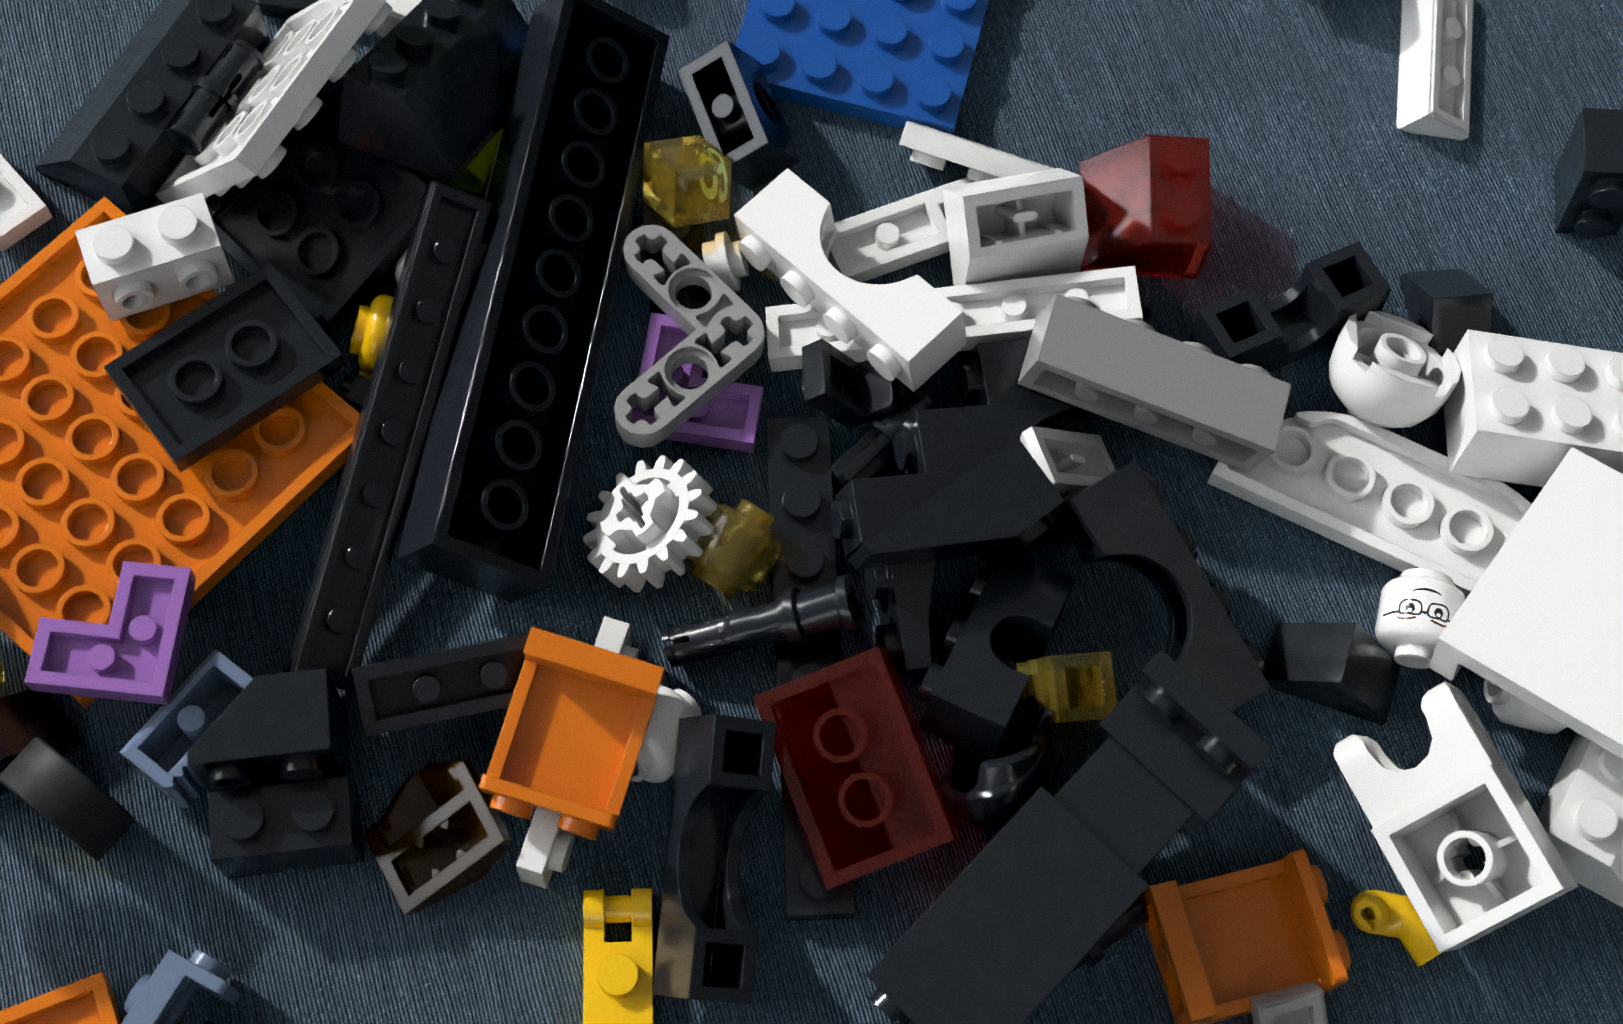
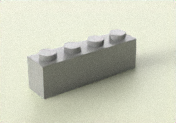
[1017,294,1291,472]

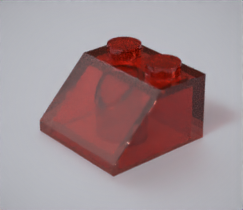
[1078,135,1212,279]

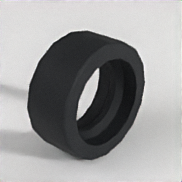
[0,737,135,861]

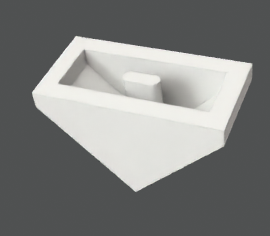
[1020,426,1115,494]

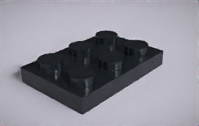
[104,263,346,473]

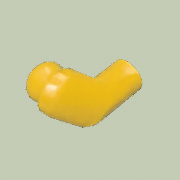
[1350,890,1441,967]

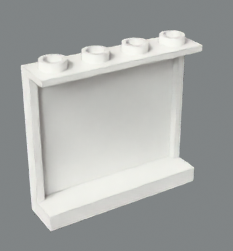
[1428,447,1623,759]

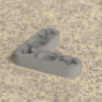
[614,224,765,448]

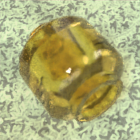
[688,498,782,599]

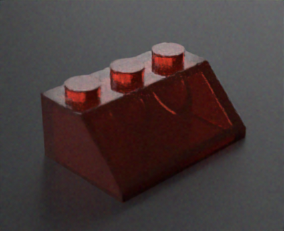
[753,646,962,890]

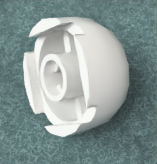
[1329,311,1462,428]

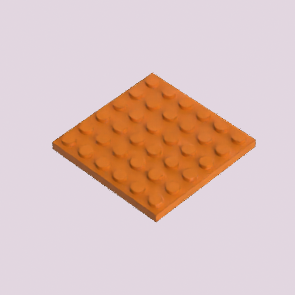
[0,196,360,709]

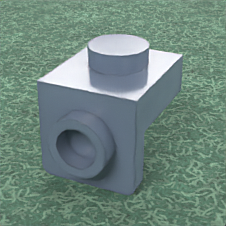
[121,950,241,1024]

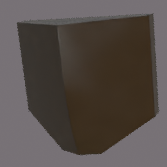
[365,762,512,915]

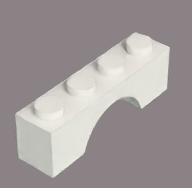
[734,168,967,392]

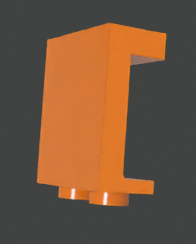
[479,627,665,840]
[1138,849,1351,1024]

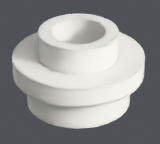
[702,231,749,292]

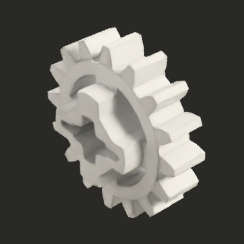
[583,455,718,592]

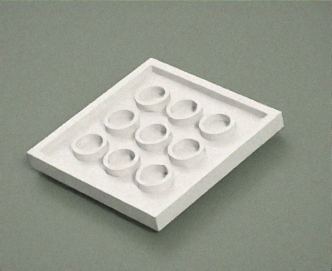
[155,0,392,204]

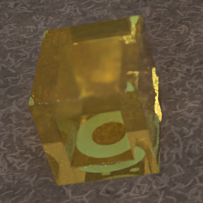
[643,135,732,227]
[1016,651,1117,727]

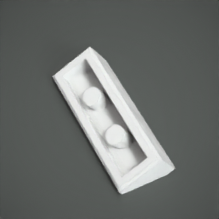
[1396,0,1473,140]

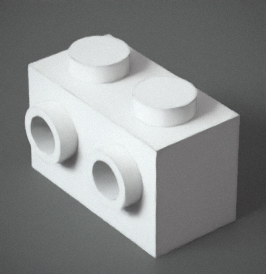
[75,192,235,321]

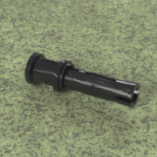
[662,574,864,667]

